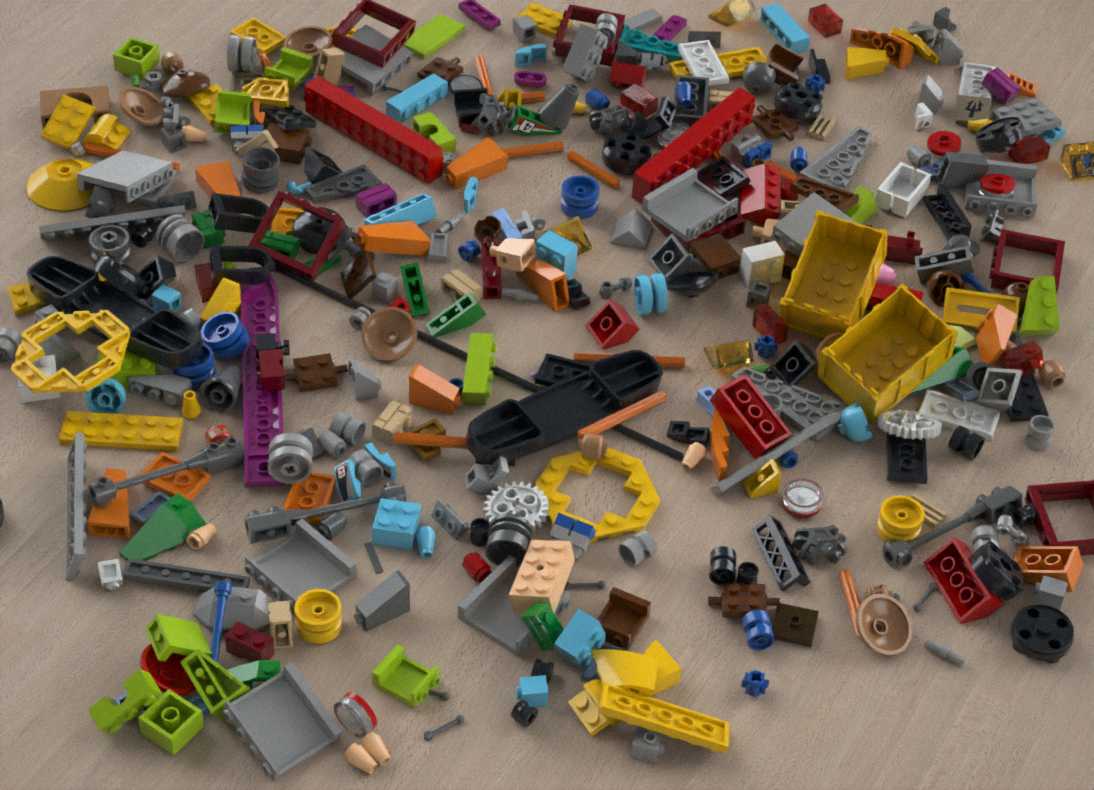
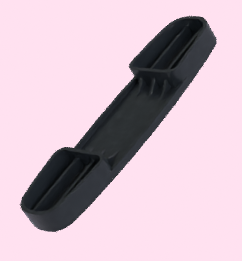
[27,255,203,369]
[465,350,663,465]

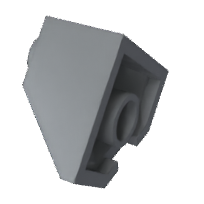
[934,29,963,65]
[919,74,944,114]
[348,360,381,401]

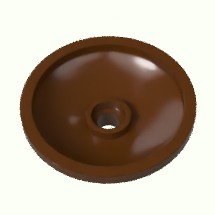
[160,69,210,98]

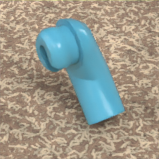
[286,181,312,195]

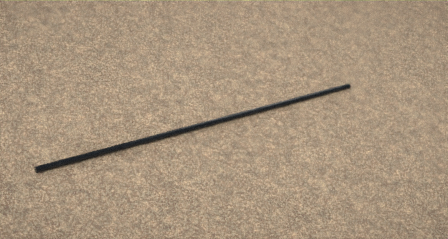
[275,263,684,461]

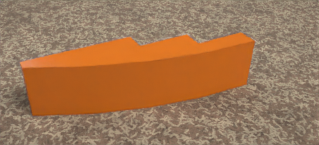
[710,409,730,481]

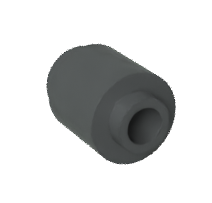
[317,512,347,540]

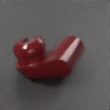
[461,120,486,134]

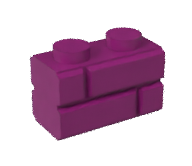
[981,67,1021,105]
[356,183,397,218]

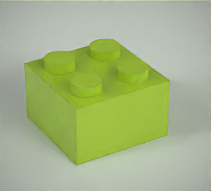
[113,37,160,79]
[138,689,204,756]

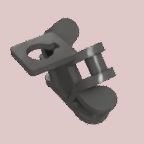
[471,93,517,137]
[589,105,633,137]
[327,225,375,261]
[792,525,847,565]

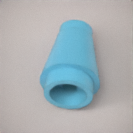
[415,526,435,558]

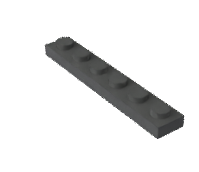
[122,558,250,592]

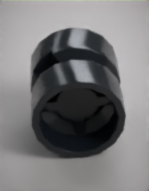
[948,425,985,460]
[709,546,737,586]

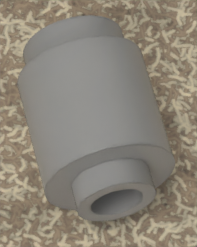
[907,145,931,168]
[318,431,347,458]

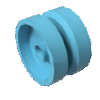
[634,273,668,315]

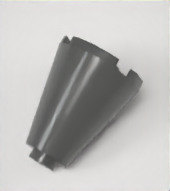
[537,83,579,131]
[199,365,242,413]

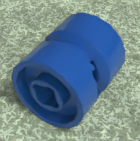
[742,610,775,650]

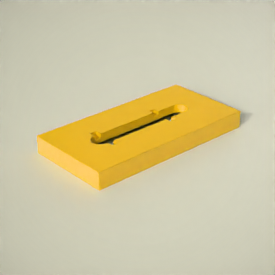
[942,287,1020,334]

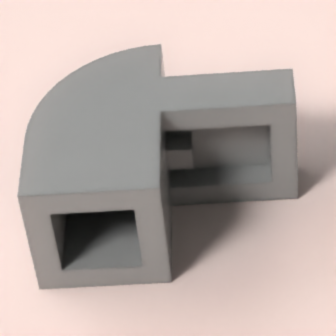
[465,456,509,495]

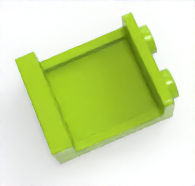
[264,47,313,91]
[214,90,252,135]
[145,614,212,661]
[372,644,441,709]

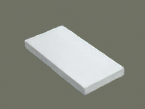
[678,40,730,86]
[959,62,996,107]
[919,389,1001,441]

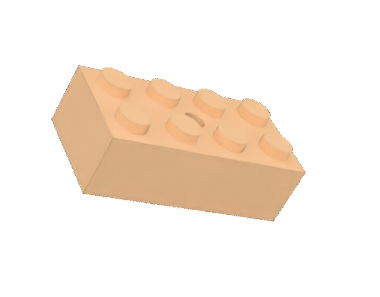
[509,540,575,614]

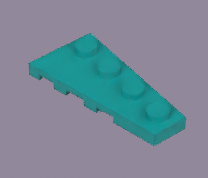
[619,24,682,61]

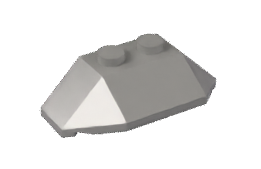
[193,587,276,631]

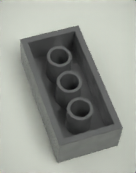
[672,75,709,130]

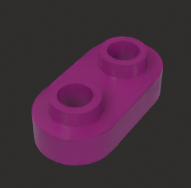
[514,70,547,89]

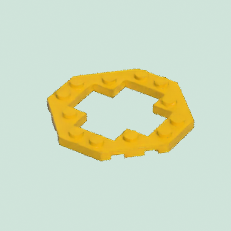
[11,310,130,393]
[535,447,660,543]

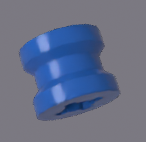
[458,239,481,262]

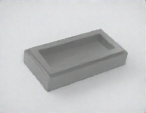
[428,233,449,262]

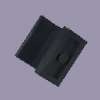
[454,88,489,128]
[629,95,677,140]

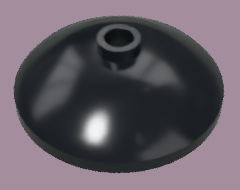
[293,207,346,254]
[665,271,718,298]

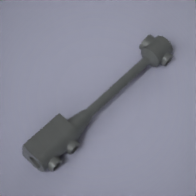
[88,437,244,507]
[244,481,407,544]
[882,486,1023,567]

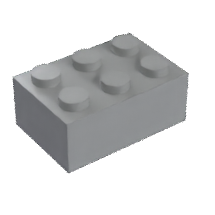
[562,24,608,83]

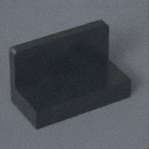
[808,49,830,84]

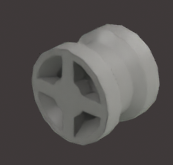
[145,71,162,92]
[443,152,456,173]
[349,307,371,330]

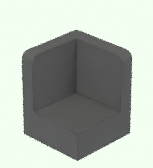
[933,7,957,33]
[160,128,186,153]
[746,280,772,308]

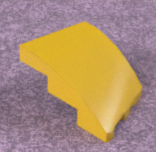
[590,649,659,696]

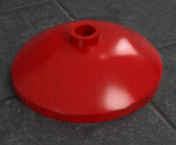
[140,644,196,696]

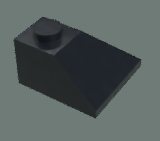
[304,146,343,184]
[137,255,177,300]
[770,340,817,387]

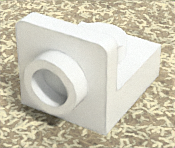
[915,102,933,130]

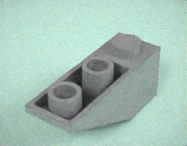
[128,374,192,408]

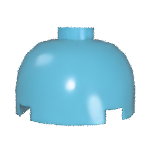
[85,378,126,414]
[838,402,873,442]

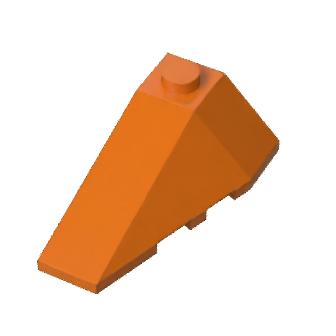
[849,27,914,69]

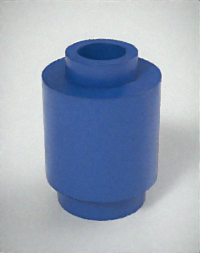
[585,89,610,111]
[790,147,808,172]

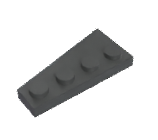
[304,164,382,203]

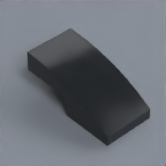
[567,278,590,308]
[667,421,710,447]

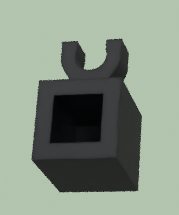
[256,333,290,359]

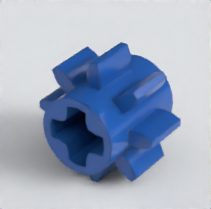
[805,74,825,93]
[754,335,778,358]
[741,670,769,697]

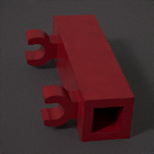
[865,224,923,265]
[481,237,502,299]

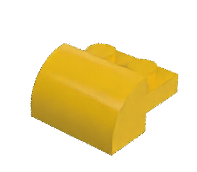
[83,114,131,149]
[568,679,622,736]

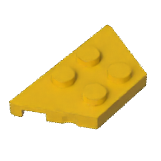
[888,27,940,65]
[240,77,289,107]

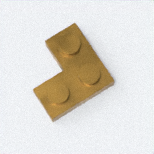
[406,418,446,463]

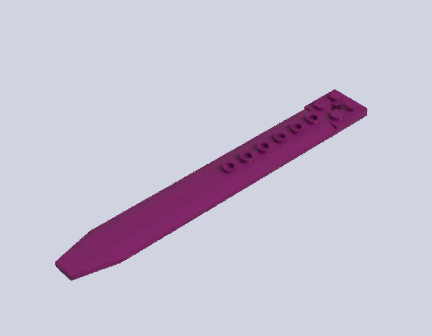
[241,267,285,488]

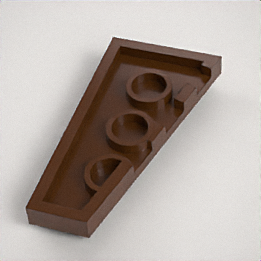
[790,176,859,213]

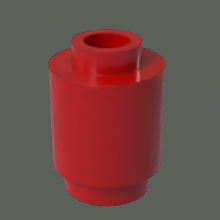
[462,552,492,583]

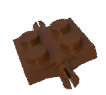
[417,57,463,84]
[752,105,799,142]
[285,353,348,392]
[708,583,780,618]

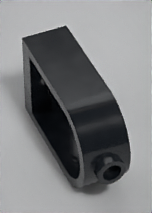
[208,193,269,233]
[209,245,275,285]

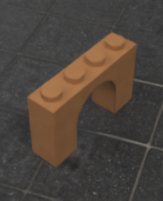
[40,86,111,129]

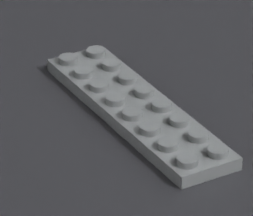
[39,205,186,240]
[66,432,87,581]

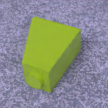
[844,185,877,224]

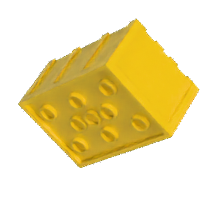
[779,210,888,339]
[817,283,958,426]

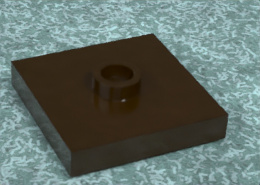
[340,250,377,299]
[772,603,819,647]

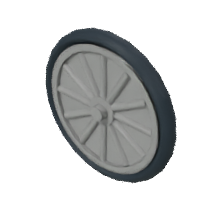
[448,75,483,94]

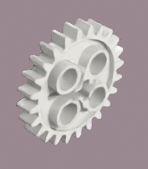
[878,409,942,440]
[483,481,549,532]

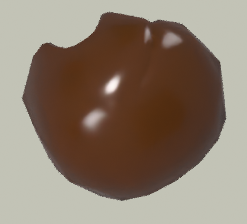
[474,215,501,242]

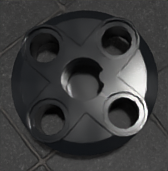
[774,82,823,122]
[975,117,1027,153]
[602,132,652,174]
[93,251,147,297]
[970,541,1023,600]
[1011,604,1074,664]

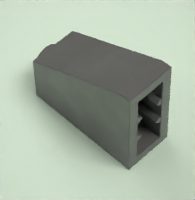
[935,152,989,189]
[354,570,410,632]

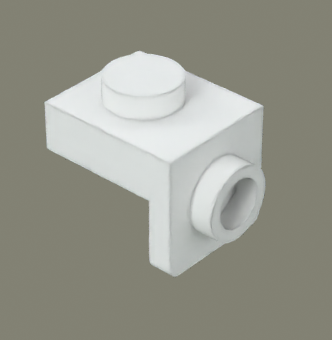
[98,559,123,590]

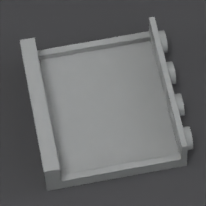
[336,25,413,96]
[77,150,174,203]
[965,159,1037,218]
[642,168,738,242]
[771,192,857,257]
[244,518,357,613]
[458,555,570,656]
[223,662,342,781]

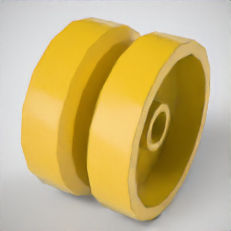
[876,495,925,543]
[295,589,342,644]

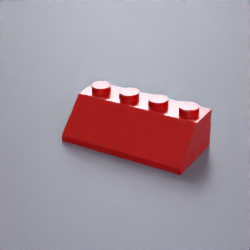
[740,164,781,226]
[709,374,792,459]
[924,537,1004,624]

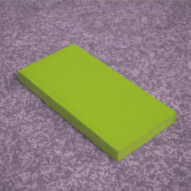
[403,14,466,59]

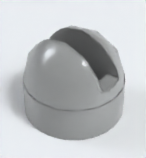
[70,142,85,157]

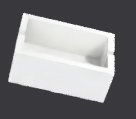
[875,162,931,218]

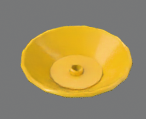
[26,159,95,211]

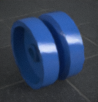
[561,175,600,219]
[201,311,250,360]
[173,343,217,390]

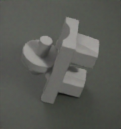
[907,20,935,44]
[162,104,190,134]
[514,210,546,244]

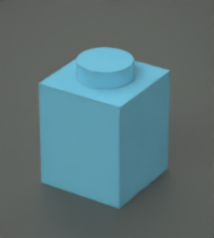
[152,284,182,313]
[516,675,549,707]

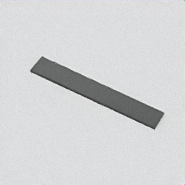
[364,542,383,574]

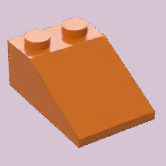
[976,304,1017,366]
[1013,546,1084,592]

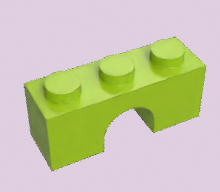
[413,111,457,153]
[88,669,162,734]

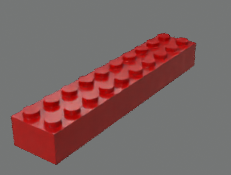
[304,76,443,185]
[631,87,755,205]

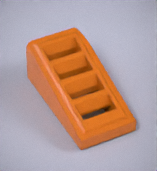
[1007,72,1038,97]

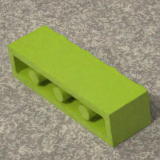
[462,333,497,405]

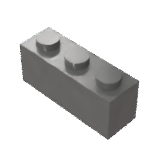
[915,246,974,283]

